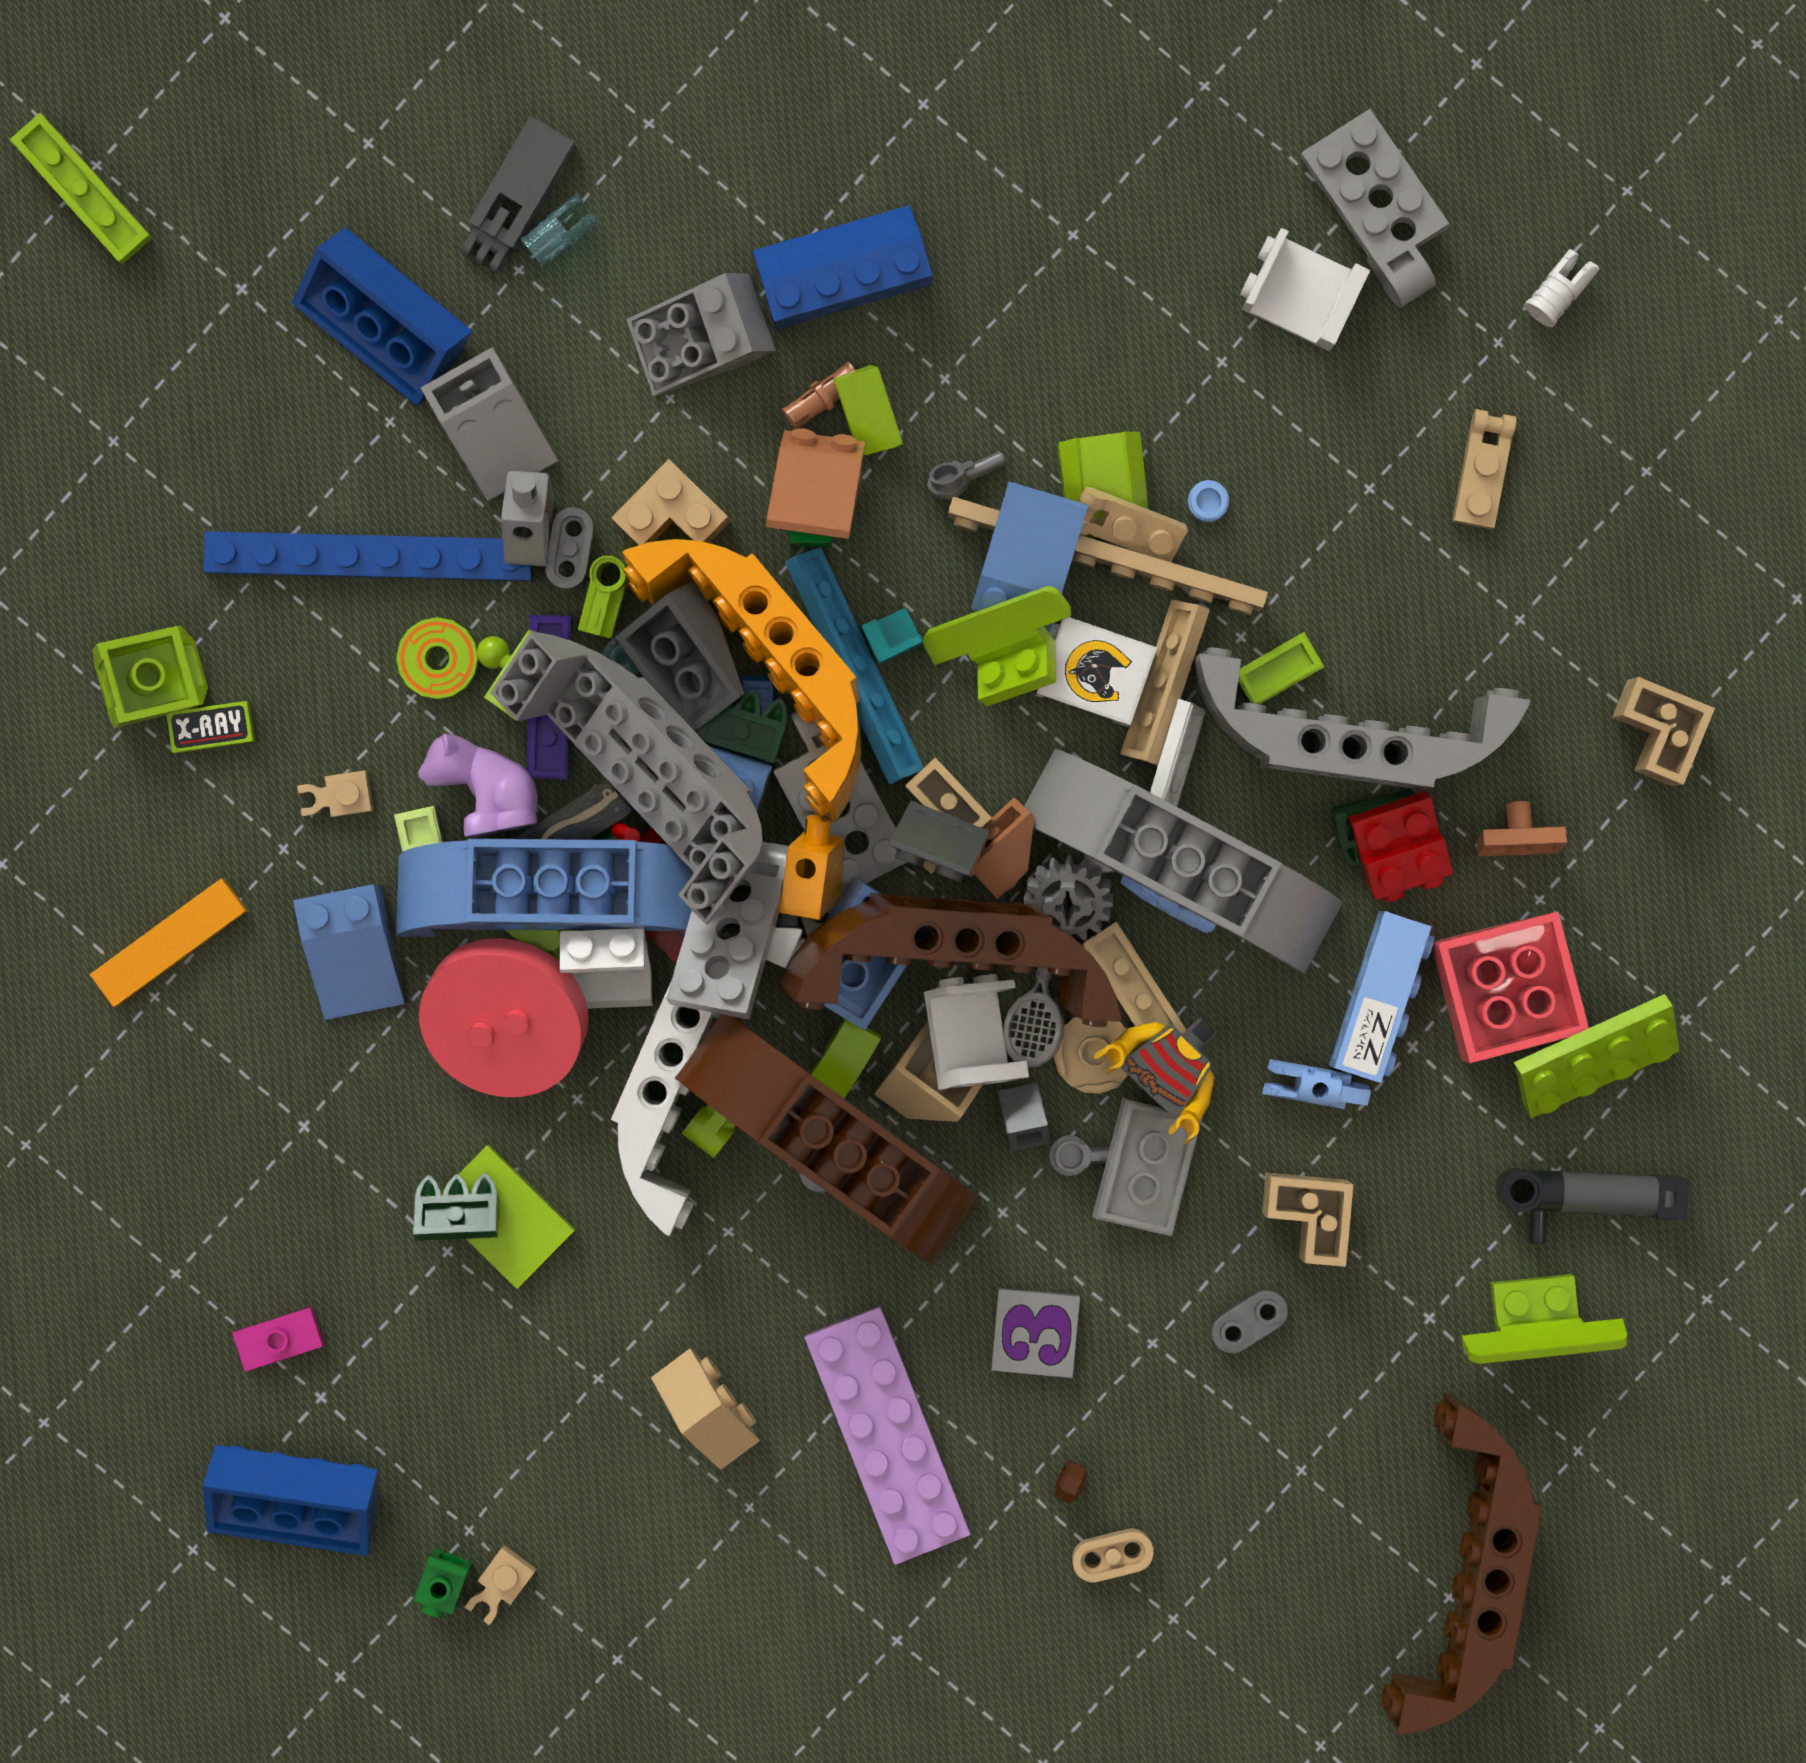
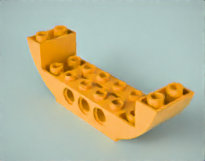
[622,539,861,823]

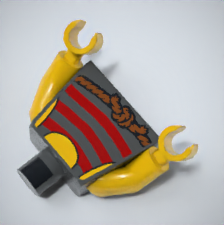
[1094,1017,1217,1145]

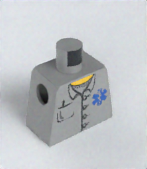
[501,471,555,566]

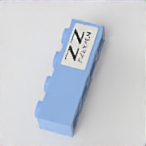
[1329,911,1434,1083]

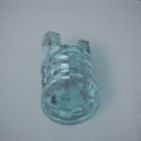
[520,193,600,268]

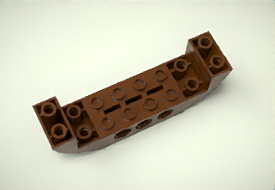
[779,893,1122,1027]
[675,1014,982,1265]
[1381,1393,1542,1735]

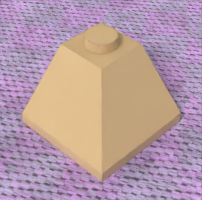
[874,1020,982,1122]

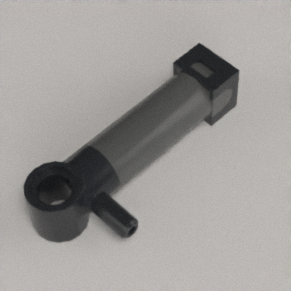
[1495,1167,1689,1245]

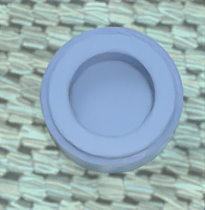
[1187,480,1229,523]

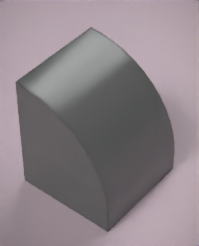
[998,1082,1051,1152]

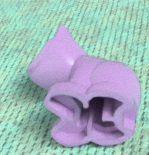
[418,733,538,839]

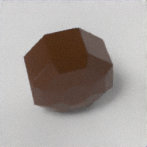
[1053,1460,1087,1503]

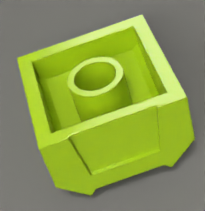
[1057,432,1148,539]
[92,626,208,728]

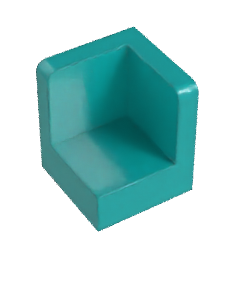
[861,609,923,666]

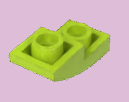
[810,1019,881,1098]

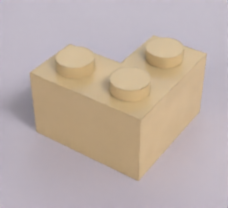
[612,459,730,546]
[1612,677,1715,786]
[905,757,992,874]
[1262,1172,1354,1267]
[651,1348,760,1470]

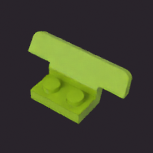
[923,586,1071,706]
[1462,1274,1627,1364]

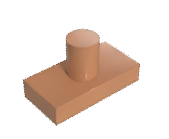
[1476,801,1567,857]

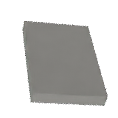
[1092,1098,1202,1237]

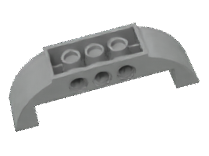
[491,632,763,925]
[1192,648,1530,790]
[1024,749,1343,974]

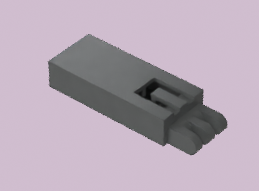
[461,116,577,273]

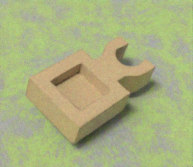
[297,770,374,817]
[465,1545,536,1625]

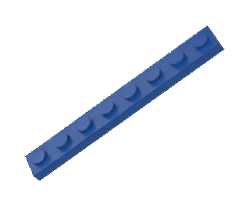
[204,531,533,582]

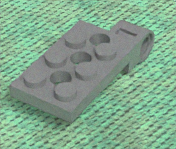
[1300,109,1450,308]
[773,712,907,895]
[666,841,789,1019]

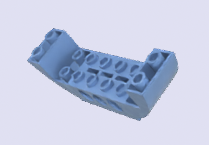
[396,839,724,939]

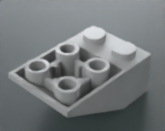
[626,273,776,396]
[421,347,559,502]

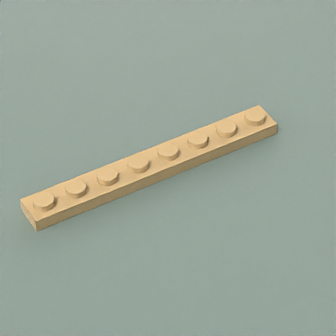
[948,497,1268,615]

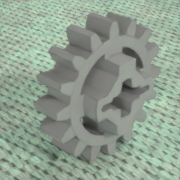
[1024,855,1114,941]

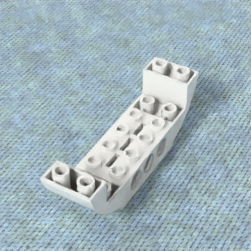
[611,926,806,1236]

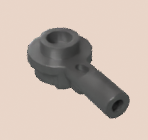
[927,451,1006,500]
[1049,1135,1110,1176]

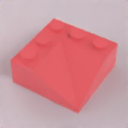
[1432,912,1589,1063]

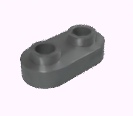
[545,507,595,590]
[1211,1289,1287,1353]

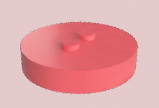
[419,938,589,1097]

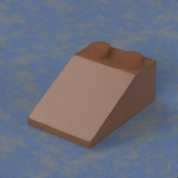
[766,428,865,539]

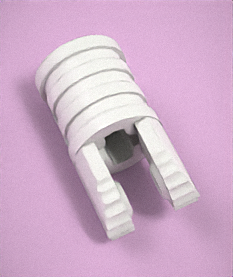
[1524,249,1599,327]

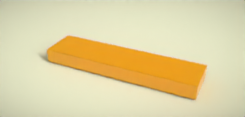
[89,878,248,1008]

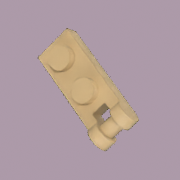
[1452,409,1516,530]
[1079,487,1188,562]

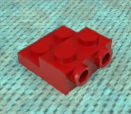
[1349,791,1453,902]

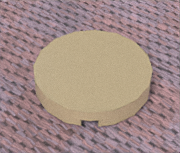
[1053,1017,1128,1094]

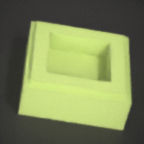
[394,806,444,852]

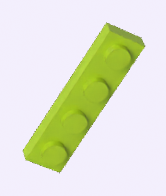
[10,113,153,265]

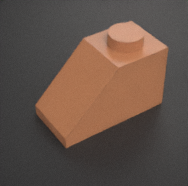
[974,798,1035,899]

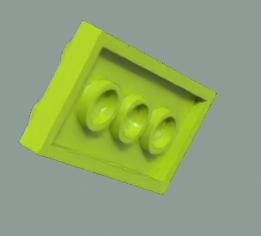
[1514,994,1679,1118]

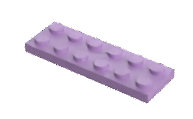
[804,1305,971,1565]

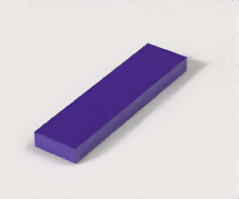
[527,615,572,780]

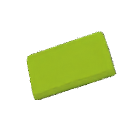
[833,365,903,456]

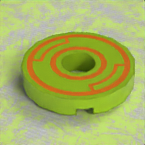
[396,617,479,700]

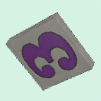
[991,1287,1080,1378]

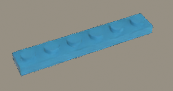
[785,547,924,785]

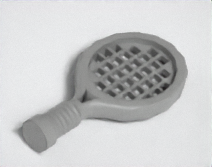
[1003,967,1064,1068]

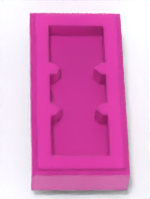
[232,1306,325,1372]

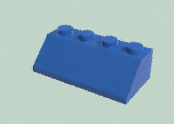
[753,205,933,330]
[291,227,472,406]
[203,1445,378,1556]

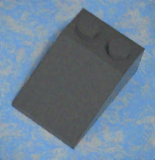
[616,581,745,732]

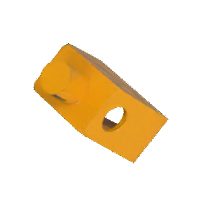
[779,814,844,920]

